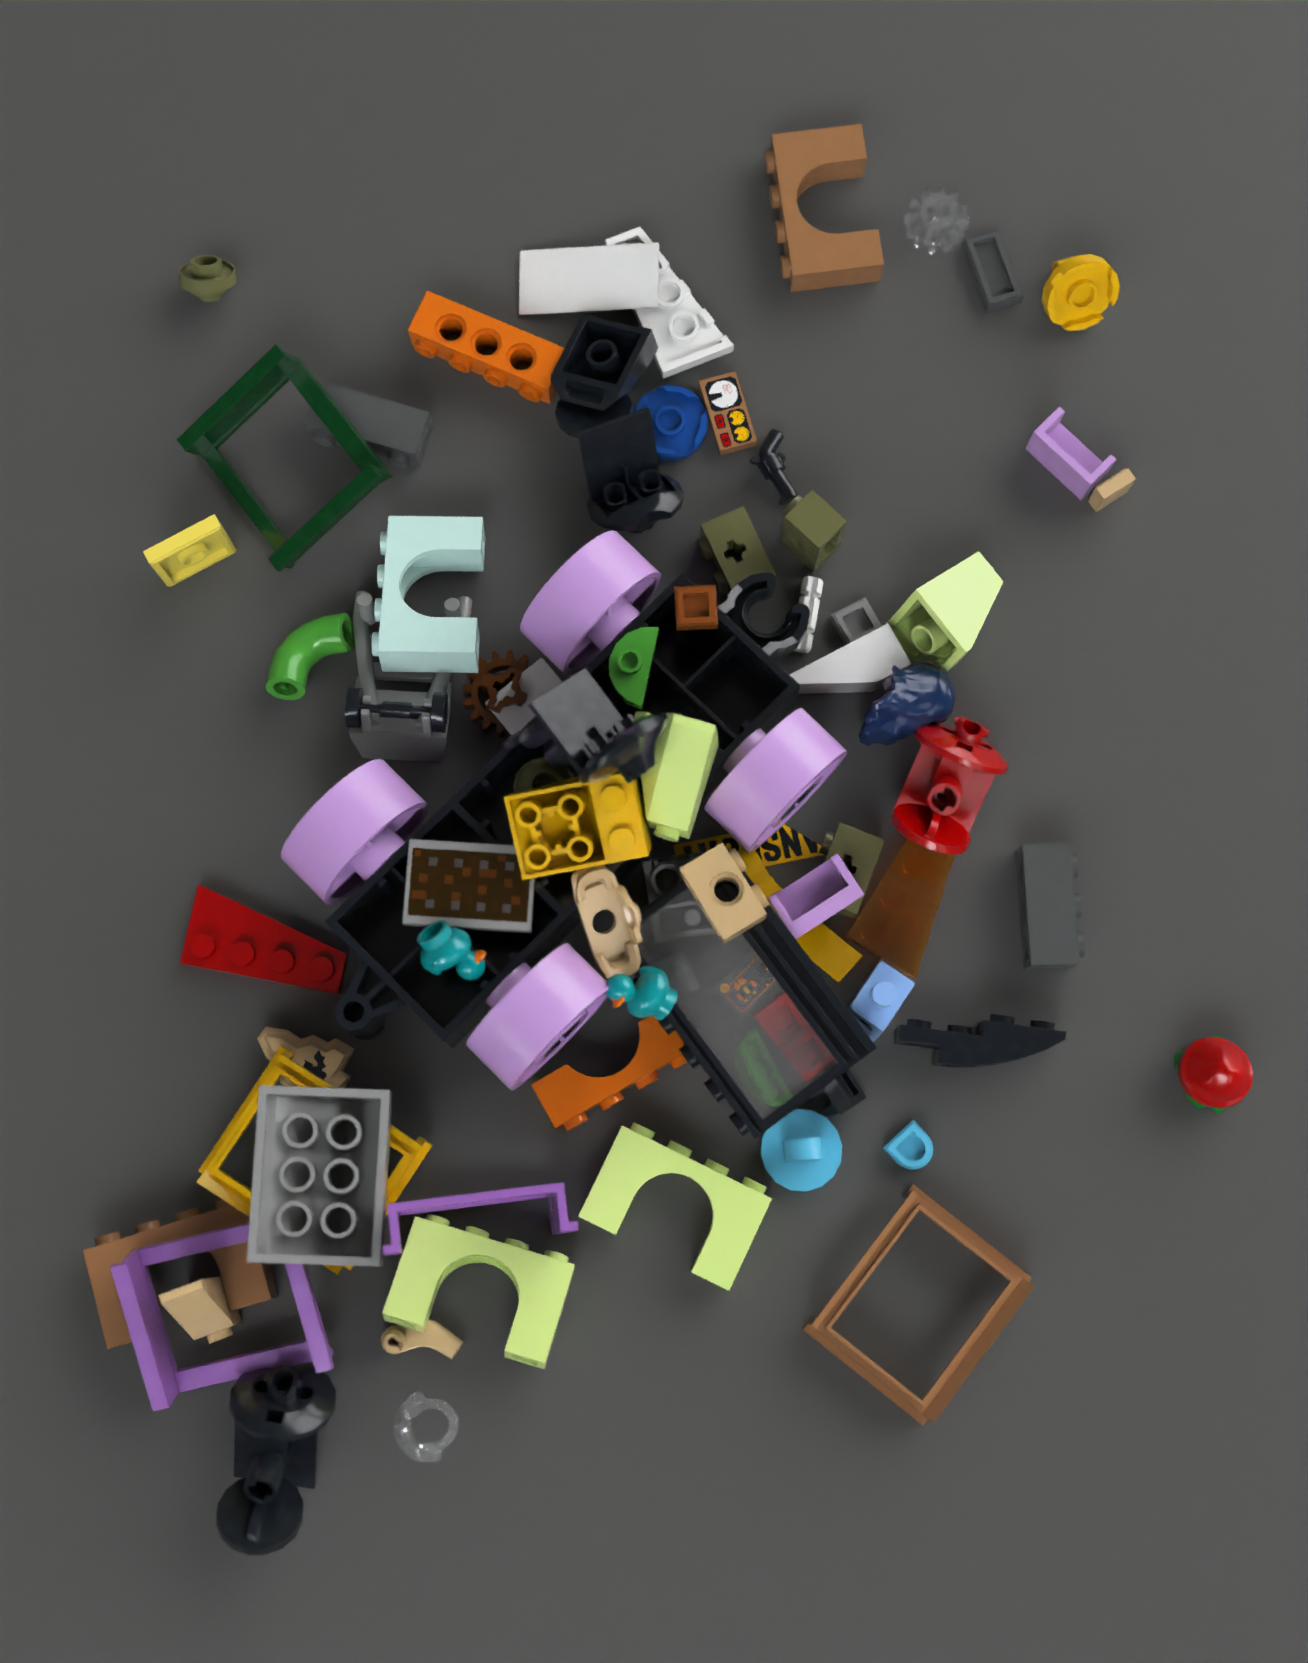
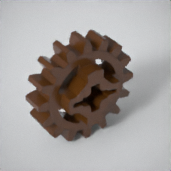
[462,650,529,738]

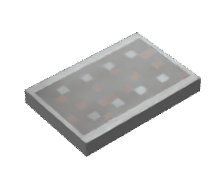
[402,839,535,933]

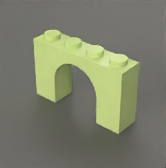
[578,1122,772,1291]
[382,1214,575,1369]

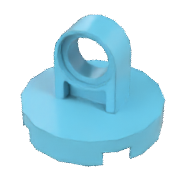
[760,1109,842,1192]

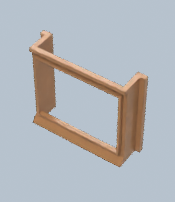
[803,1184,1035,1426]

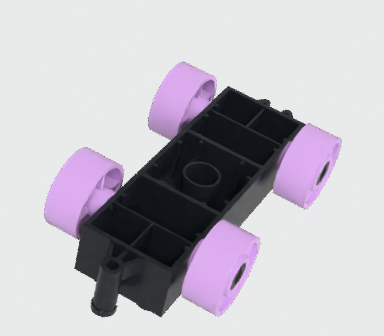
[281,530,848,1091]

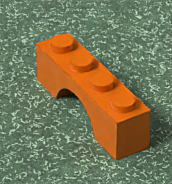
[531,1016,687,1132]

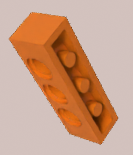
[408,291,565,404]

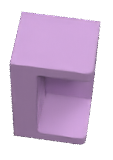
[1025,407,1117,500]
[767,853,865,939]

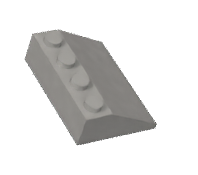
[247,1085,393,1267]

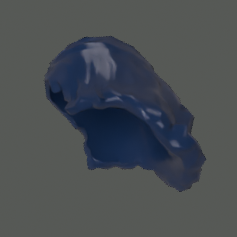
[858,663,955,746]

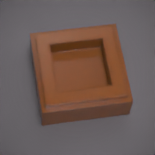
[674,585,718,631]

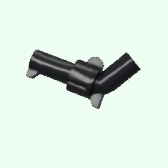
[749,429,798,505]

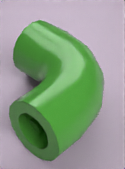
[266,613,355,700]

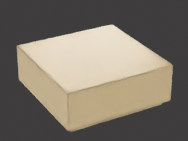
[1088,468,1136,512]

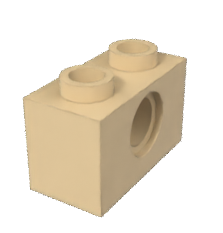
[679,842,769,945]

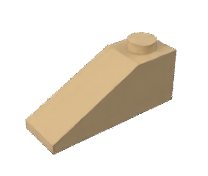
[158,1276,243,1344]

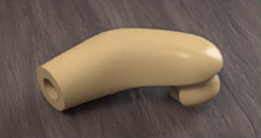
[381,1319,464,1360]

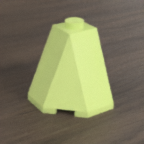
[886,551,1003,671]
[634,711,719,842]

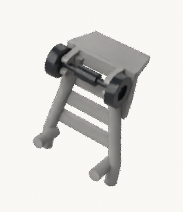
[345,591,473,762]

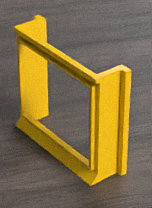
[196,1046,433,1275]

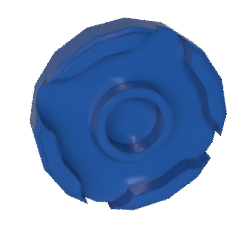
[634,385,708,462]

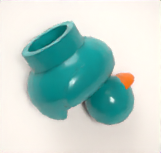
[417,920,486,980]
[606,966,678,1021]

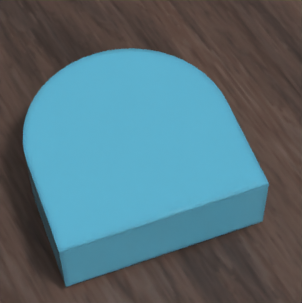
[882,1120,933,1170]

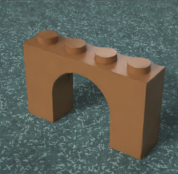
[764,124,884,292]
[83,1200,278,1349]

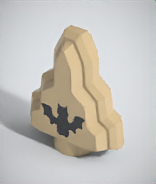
[257,1027,354,1088]

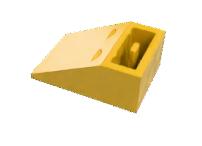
[504,771,652,880]

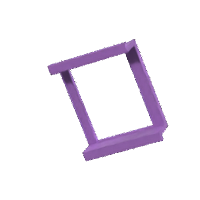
[382,1182,578,1256]
[110,1222,334,1411]

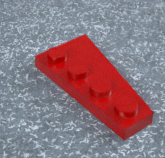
[180,884,349,995]

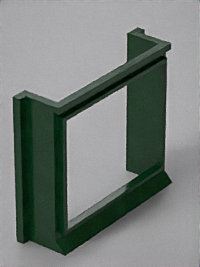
[176,344,393,571]

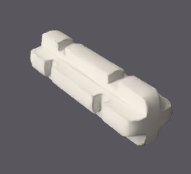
[794,576,823,653]

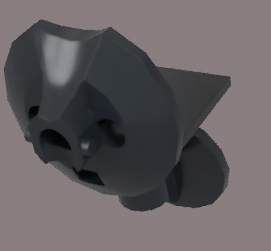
[555,394,684,533]
[500,668,669,784]
[216,1365,336,1555]

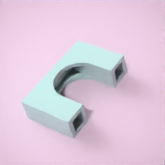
[372,516,486,673]

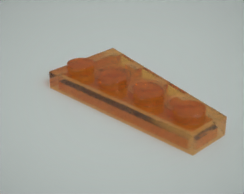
[846,838,955,980]

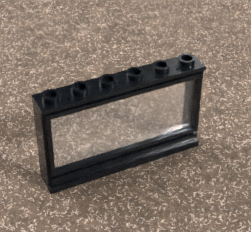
[632,847,877,1139]

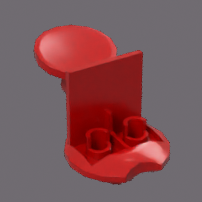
[891,717,1009,855]

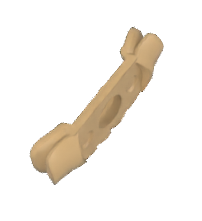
[571,865,643,979]

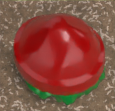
[1174,1036,1253,1113]

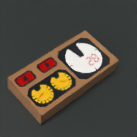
[698,371,757,456]

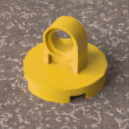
[1041,254,1120,331]

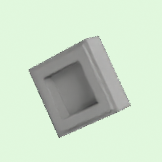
[830,597,882,645]

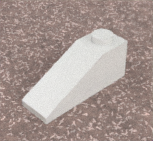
[790,623,911,694]

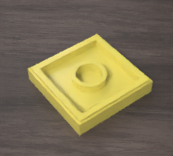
[143,514,237,587]

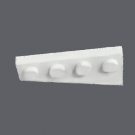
[605,227,734,379]

